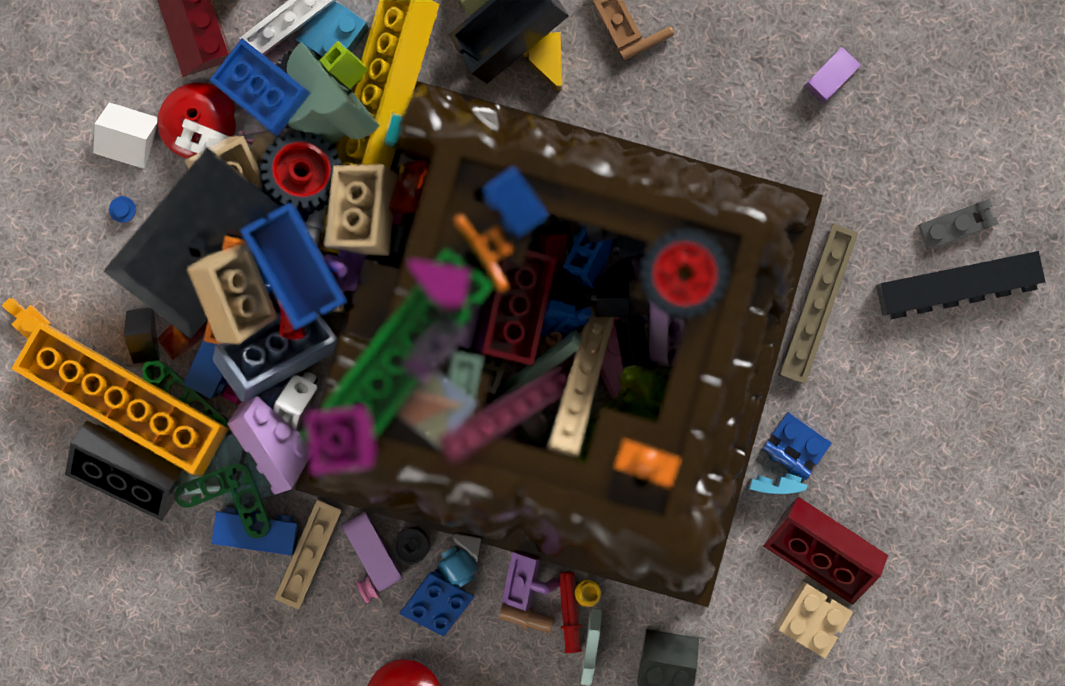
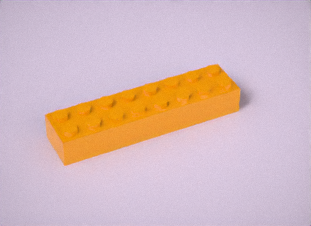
[11,322,229,476]

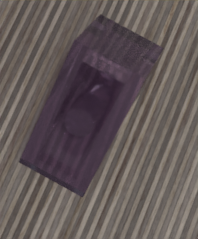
[401,314,468,385]

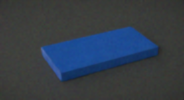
[209,38,311,136]

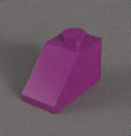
[409,259,470,312]

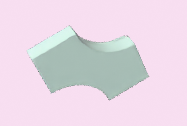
[581,609,602,686]

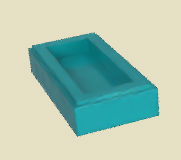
[385,113,402,149]

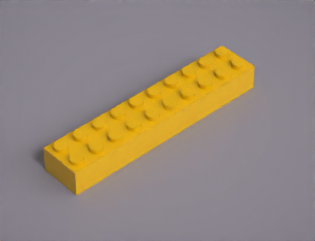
[318,0,440,256]

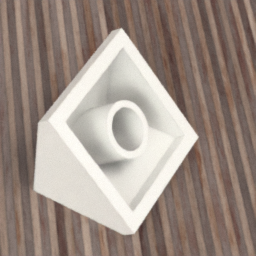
[93,103,158,169]

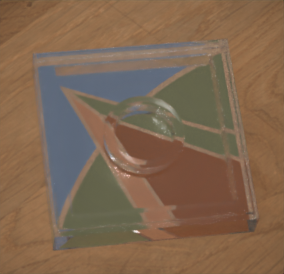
[396,367,479,450]

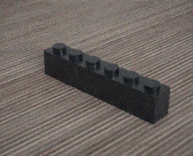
[876,251,1045,320]

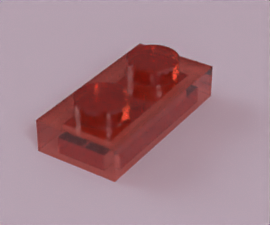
[388,161,429,215]

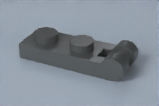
[918,199,998,250]

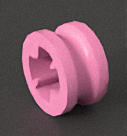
[356,576,379,603]

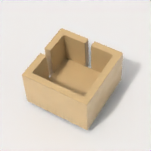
[774,581,853,658]

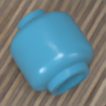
[437,546,477,588]

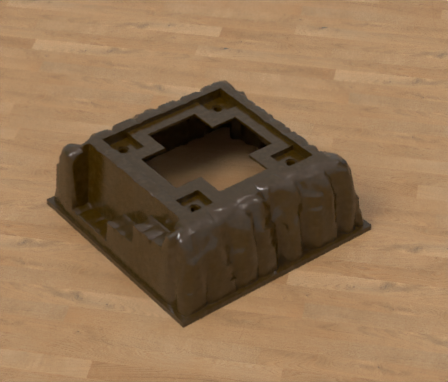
[295,81,823,607]

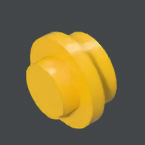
[575,580,601,607]

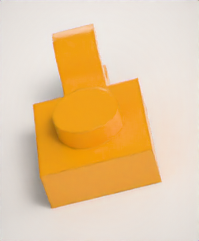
[2,298,51,340]

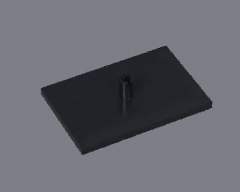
[103,147,282,339]

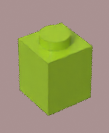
[320,41,368,89]

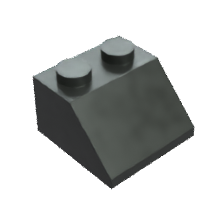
[637,629,699,686]

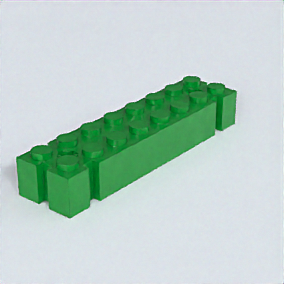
[299,249,493,474]

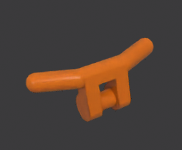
[454,216,514,292]

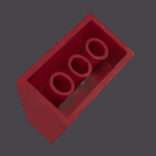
[157,0,231,77]
[763,497,889,605]

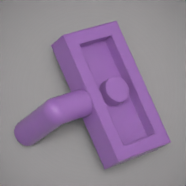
[324,250,368,291]
[502,550,560,611]

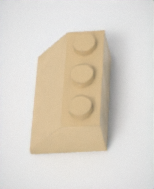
[325,165,397,255]
[187,244,277,344]

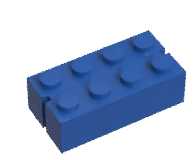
[241,203,348,329]

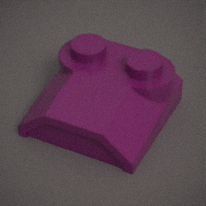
[305,407,375,474]

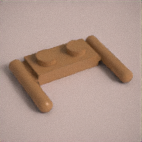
[592,0,674,61]

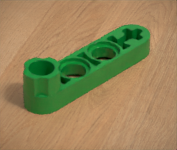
[142,361,229,433]

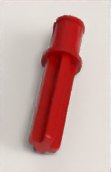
[559,571,582,653]

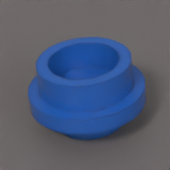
[109,196,136,223]

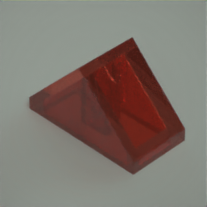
[157,319,208,360]

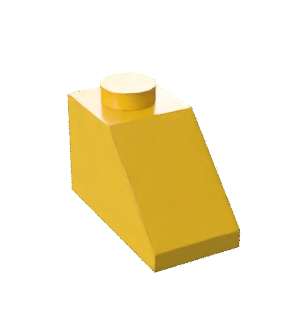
[524,32,562,90]

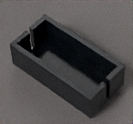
[448,0,569,84]

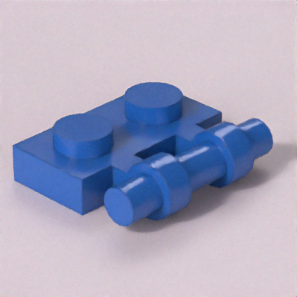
[540,300,592,339]
[762,412,832,480]

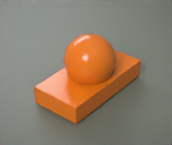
[615,440,680,487]

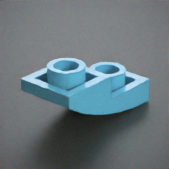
[747,473,807,494]

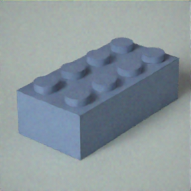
[213,312,338,403]

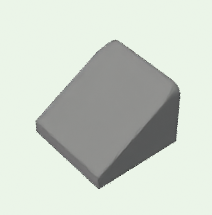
[453,533,481,566]

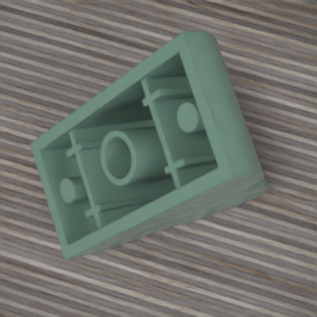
[287,42,380,145]

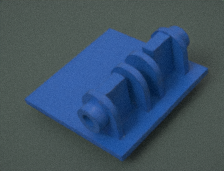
[399,569,474,636]

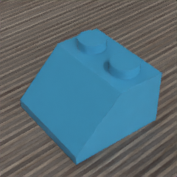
[295,2,369,58]

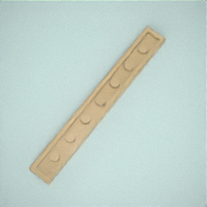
[548,306,615,460]

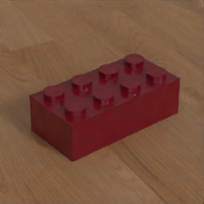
[472,250,557,365]

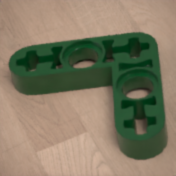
[174,463,271,539]

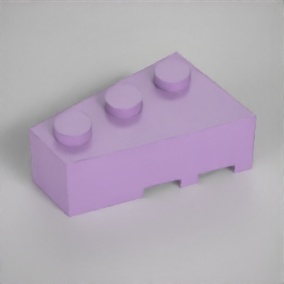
[227,396,311,495]

